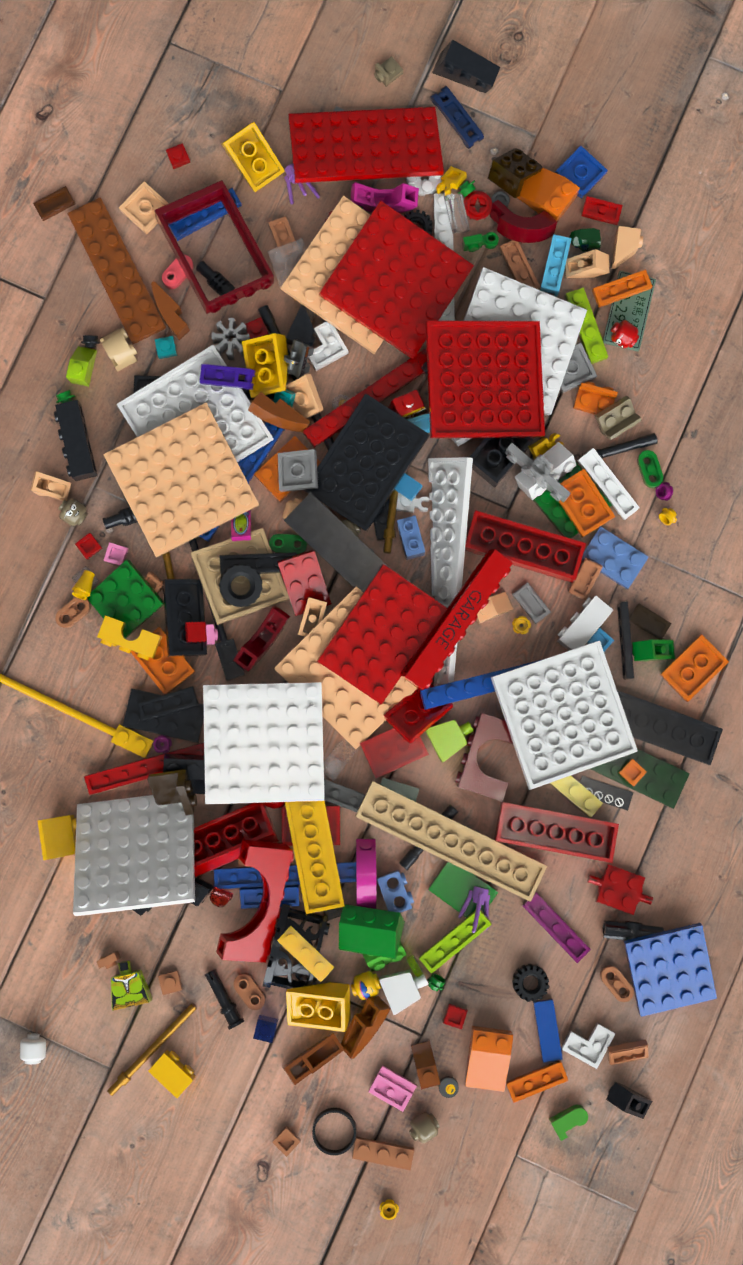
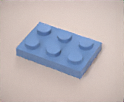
[582,526,649,589]

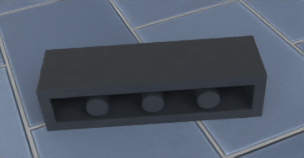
[54,400,98,481]

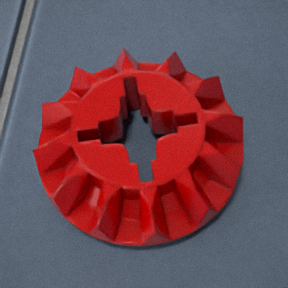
[463,191,493,221]

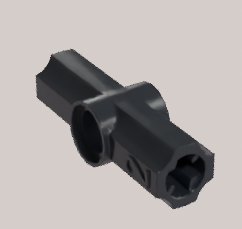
[602,920,664,941]

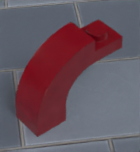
[490,200,558,243]
[233,605,291,672]

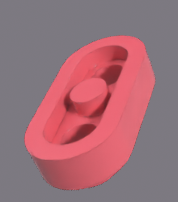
[162,255,194,289]

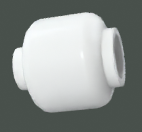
[20,1033,46,1065]

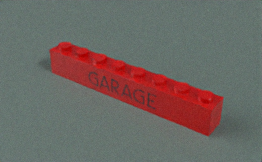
[400,549,513,690]

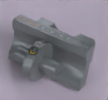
[284,339,314,379]

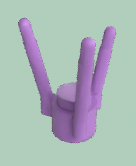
[284,164,320,205]
[458,886,490,933]

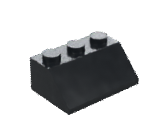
[163,754,205,794]

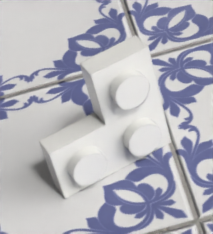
[308,321,349,371]
[561,1023,615,1069]

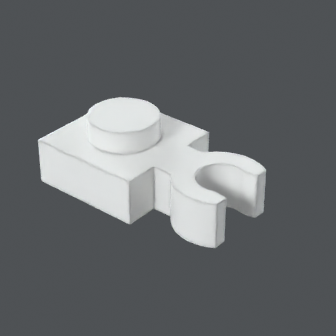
[396,493,429,513]

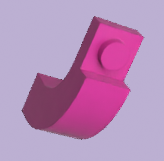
[350,182,419,213]
[356,839,376,909]

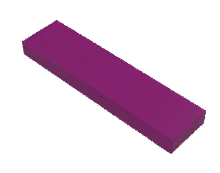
[522,892,591,963]

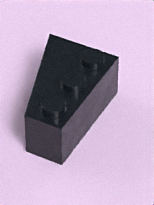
[432,40,500,93]

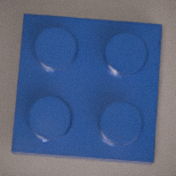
[555,146,608,199]

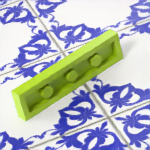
[565,288,608,364]
[419,909,492,974]

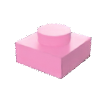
[103,542,129,566]
[206,624,218,645]

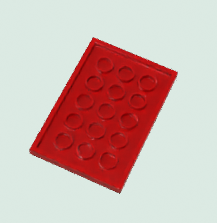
[317,564,448,705]

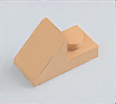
[30,471,71,501]

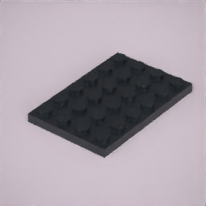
[304,394,430,531]

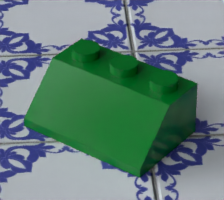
[339,904,405,959]

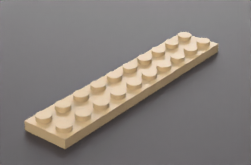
[355,781,547,902]

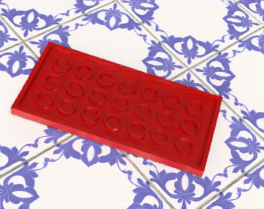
[288,107,444,183]

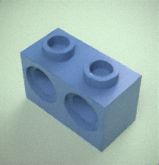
[397,515,425,560]
[377,870,414,913]

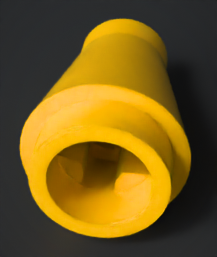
[72,570,95,600]

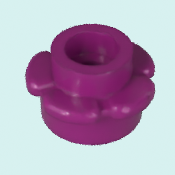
[655,482,673,501]
[153,735,172,753]

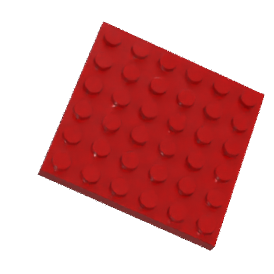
[319,201,474,359]
[426,321,545,438]

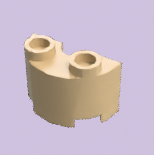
[99,328,137,372]

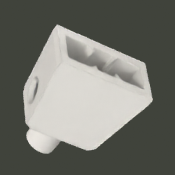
[379,970,428,1015]

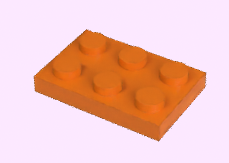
[254,436,321,502]
[559,469,616,538]
[130,627,196,695]
[660,634,729,702]

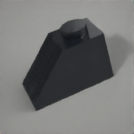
[286,305,316,347]
[606,1082,653,1119]

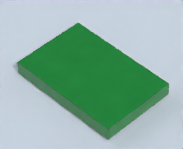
[428,862,498,918]

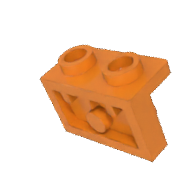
[573,382,618,415]

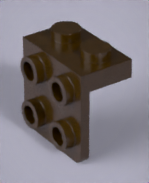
[488,148,542,198]
[148,769,197,815]

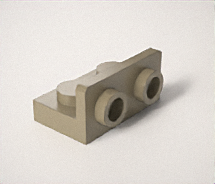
[595,396,642,440]

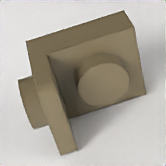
[374,56,403,87]

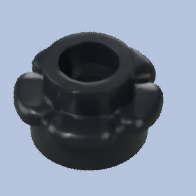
[81,335,100,348]

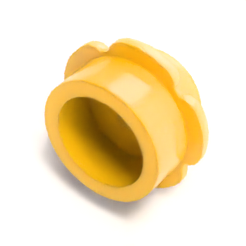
[659,508,677,526]
[512,616,531,635]
[379,1199,399,1220]

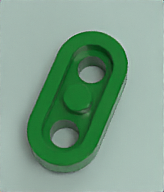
[637,450,663,488]
[269,534,307,555]

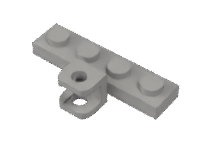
[505,443,571,503]

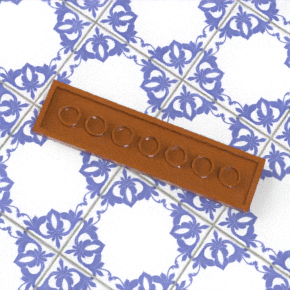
[67,197,166,344]

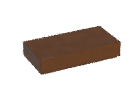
[33,186,75,221]

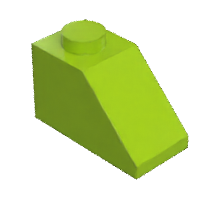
[66,346,97,387]

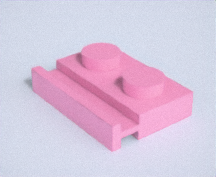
[368,1065,417,1112]

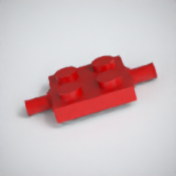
[587,864,653,915]

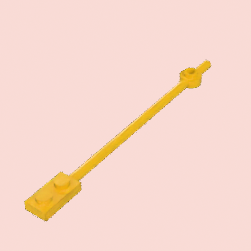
[0,674,154,758]

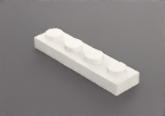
[577,448,640,520]

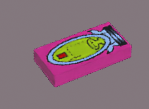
[231,510,251,541]

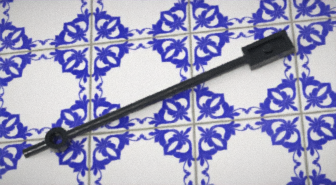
[189,538,245,681]

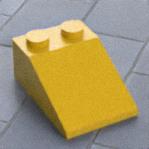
[221,122,285,192]
[242,333,288,398]
[37,815,77,861]
[286,982,351,1032]

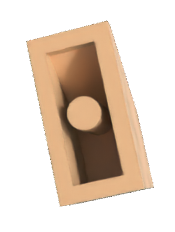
[611,226,643,269]
[565,249,610,278]
[476,592,513,624]
[297,597,327,636]

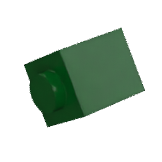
[632,639,675,661]

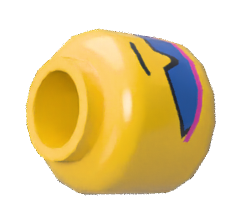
[351,971,381,1000]

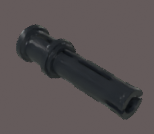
[205,969,244,1030]

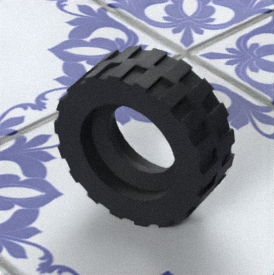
[219,564,263,607]

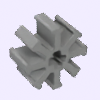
[211,318,250,360]

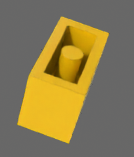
[148,1049,196,1098]

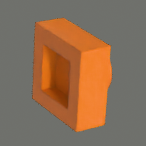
[618,759,647,786]

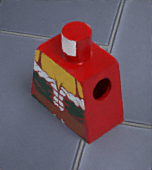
[388,390,428,419]

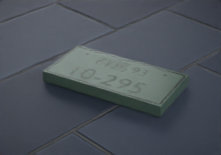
[603,271,656,352]

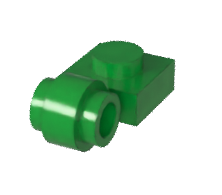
[462,232,499,252]

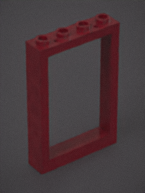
[155,180,274,314]

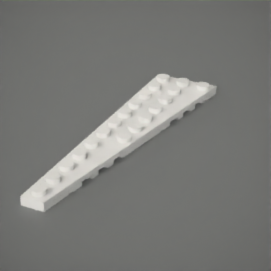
[428,457,473,687]

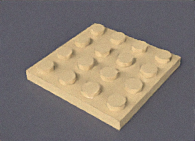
[190,528,289,625]

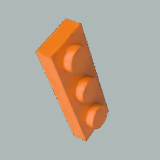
[592,269,653,308]
[506,1060,569,1103]

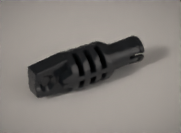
[196,261,235,296]
[103,507,138,530]

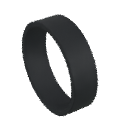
[312,1108,356,1156]

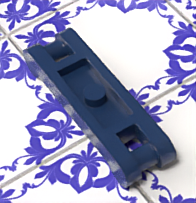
[430,86,484,149]

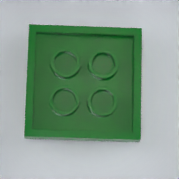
[533,463,612,539]
[87,560,164,639]

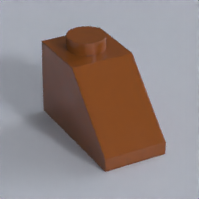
[411,1040,441,1090]

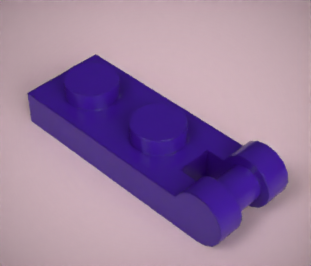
[199,364,255,390]

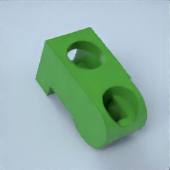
[549,1104,588,1141]

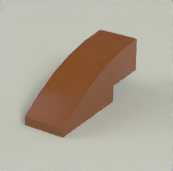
[151,281,190,341]
[248,392,310,433]
[341,996,391,1059]
[282,1033,345,1085]

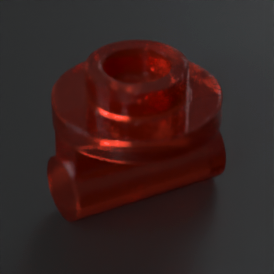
[210,887,233,907]

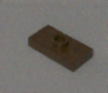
[629,604,672,640]

